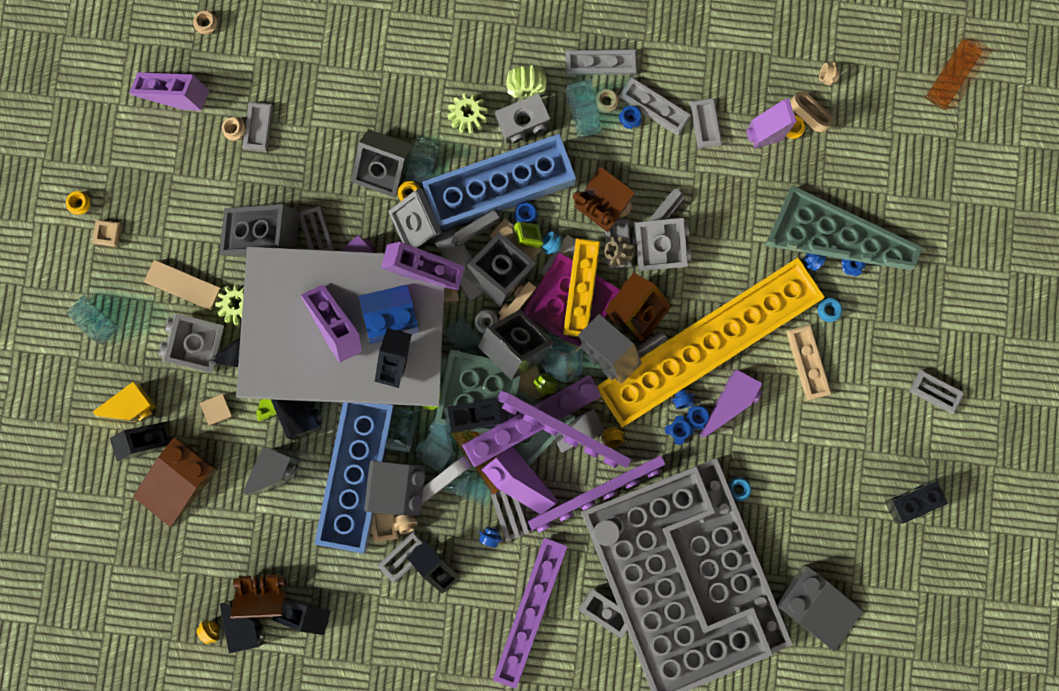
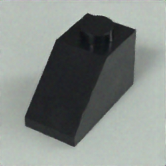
[110,421,172,462]
[407,541,461,594]
[272,597,331,635]
[220,601,265,654]

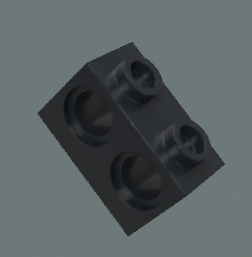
[374,328,412,388]
[444,399,501,434]
[885,481,948,524]

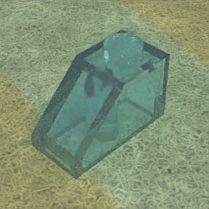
[541,333,583,383]

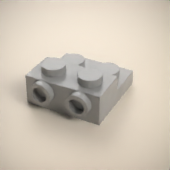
[634,217,691,271]
[158,313,224,373]

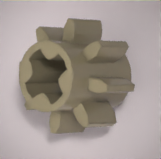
[604,236,634,266]

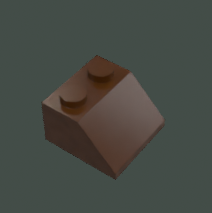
[605,272,672,343]

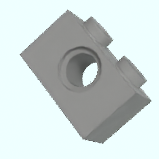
[495,93,550,144]
[578,588,627,638]

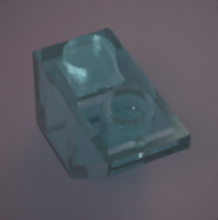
[566,80,601,138]
[66,295,119,345]
[415,420,457,473]

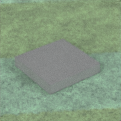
[388,189,442,249]

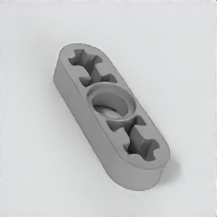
[422,456,472,504]

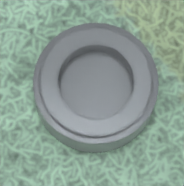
[593,520,619,546]

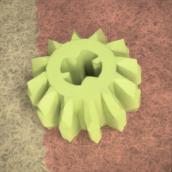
[506,65,547,99]
[448,93,488,135]
[216,284,244,326]

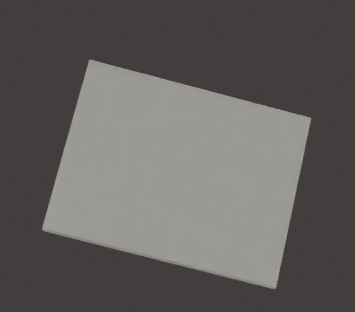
[236,247,446,406]
[581,458,792,691]

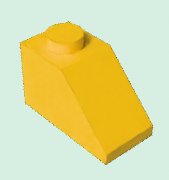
[93,382,156,422]

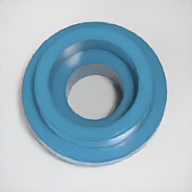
[541,231,562,255]
[817,298,842,322]
[728,477,751,502]

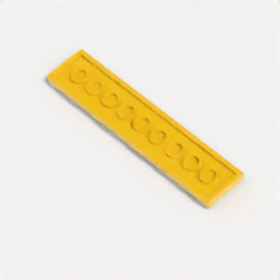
[596,258,825,428]

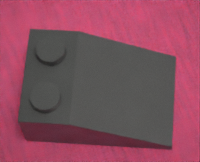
[219,204,300,258]
[775,566,863,651]

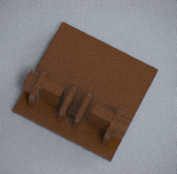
[572,167,636,233]
[230,574,287,618]

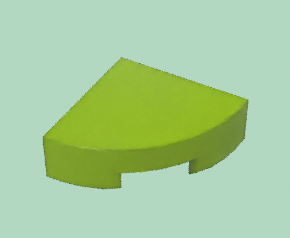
[257,399,277,422]

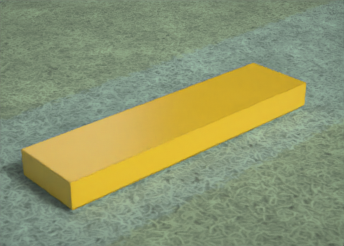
[563,238,600,337]

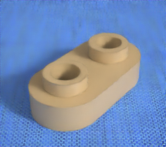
[790,92,833,132]

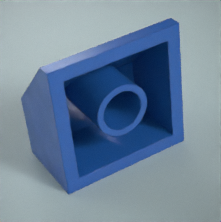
[359,285,419,344]

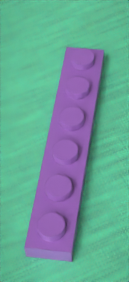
[462,375,601,467]
[497,391,631,468]
[528,456,665,532]
[493,538,567,689]

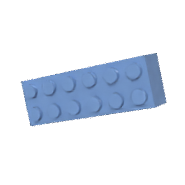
[422,134,576,232]
[314,402,396,554]

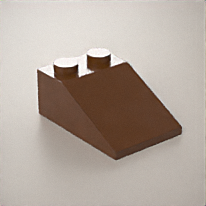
[133,438,219,527]

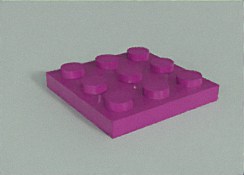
[523,252,620,353]

